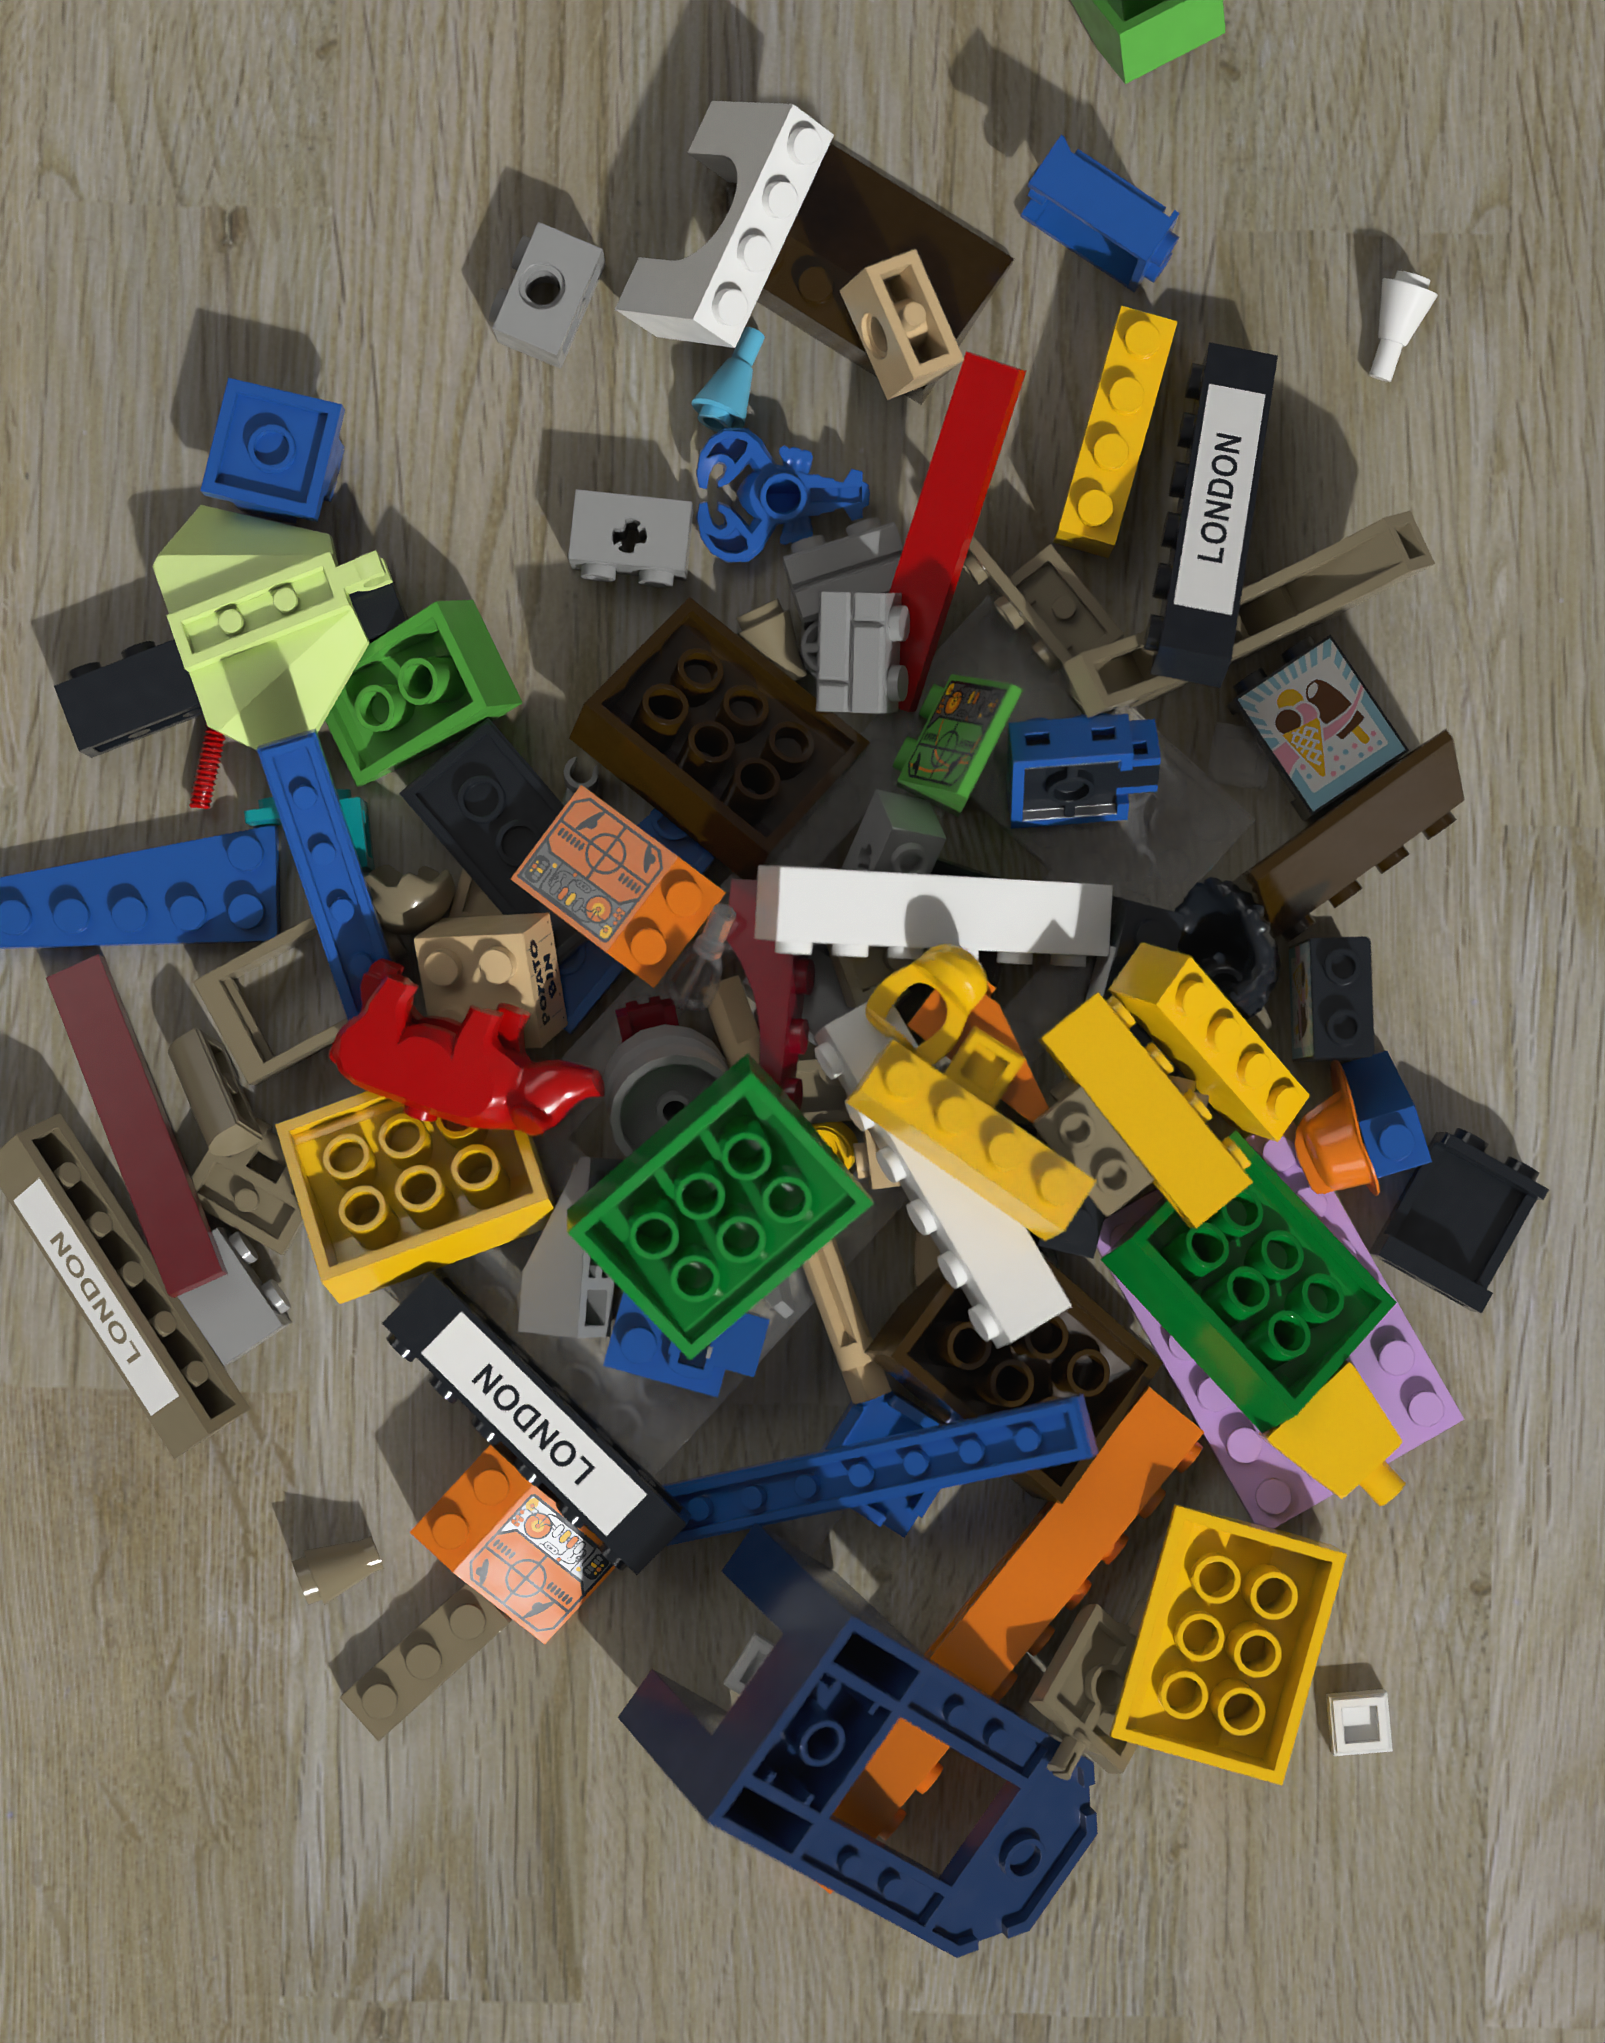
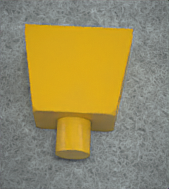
[1258,1360,1406,1507]

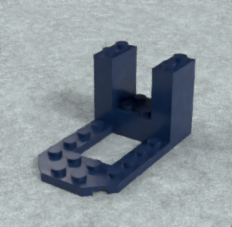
[618,1522,1098,1958]

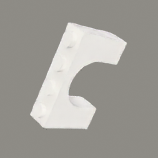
[615,101,834,348]

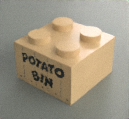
[414,913,568,1048]

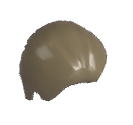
[364,865,455,935]

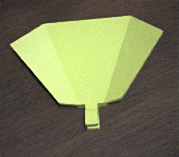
[153,505,393,751]

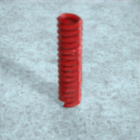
[189,725,226,809]

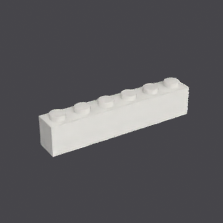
[755,866,1113,967]
[814,1002,1072,1348]

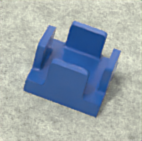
[200,378,345,524]
[820,1388,945,1538]

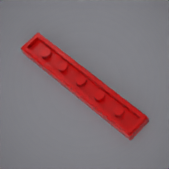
[889,351,1026,712]

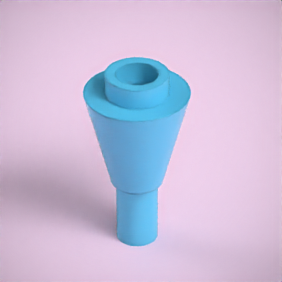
[691,327,765,432]

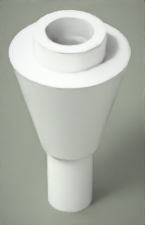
[1369,271,1438,382]

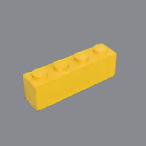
[1053,306,1178,558]
[1108,942,1310,1142]
[1037,992,1253,1228]
[846,1040,1096,1241]

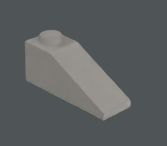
[517,1157,623,1338]

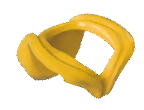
[865,944,988,1065]

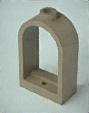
[193,917,409,1085]

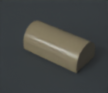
[168,1028,263,1156]

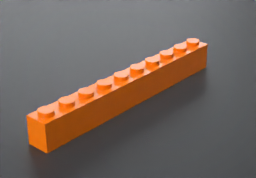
[813,1385,1204,1895]

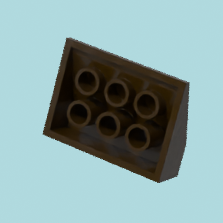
[757,143,1014,405]
[569,597,871,880]
[1232,729,1465,943]
[865,1255,1163,1504]

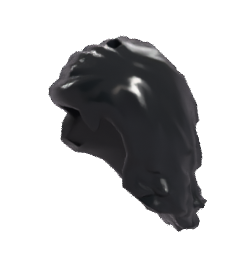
[1174,877,1281,1020]

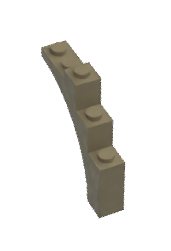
[1062,511,1435,718]

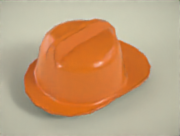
[1294,1059,1380,1196]

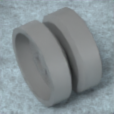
[603,1024,729,1158]

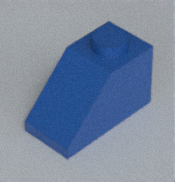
[1330,1050,1432,1178]

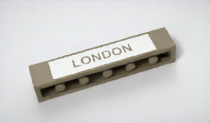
[0,1113,250,1459]

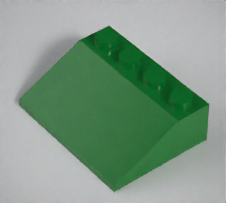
[567,1053,874,1360]
[1100,1130,1397,1433]

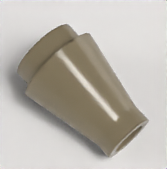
[736,598,807,681]
[292,1536,384,1605]

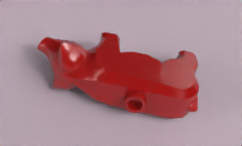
[329,958,605,1136]

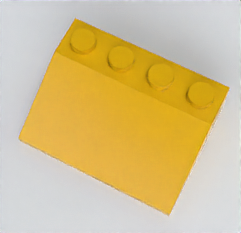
[275,1091,556,1304]
[1109,1504,1347,1785]

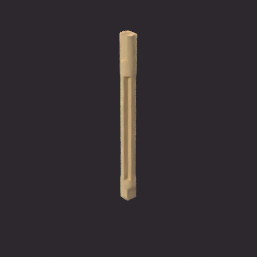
[700,975,891,1404]

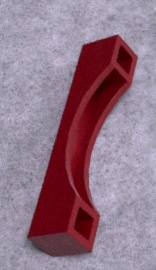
[725,879,815,1110]

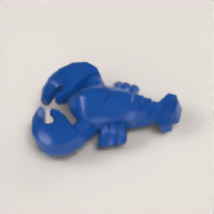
[696,428,870,562]

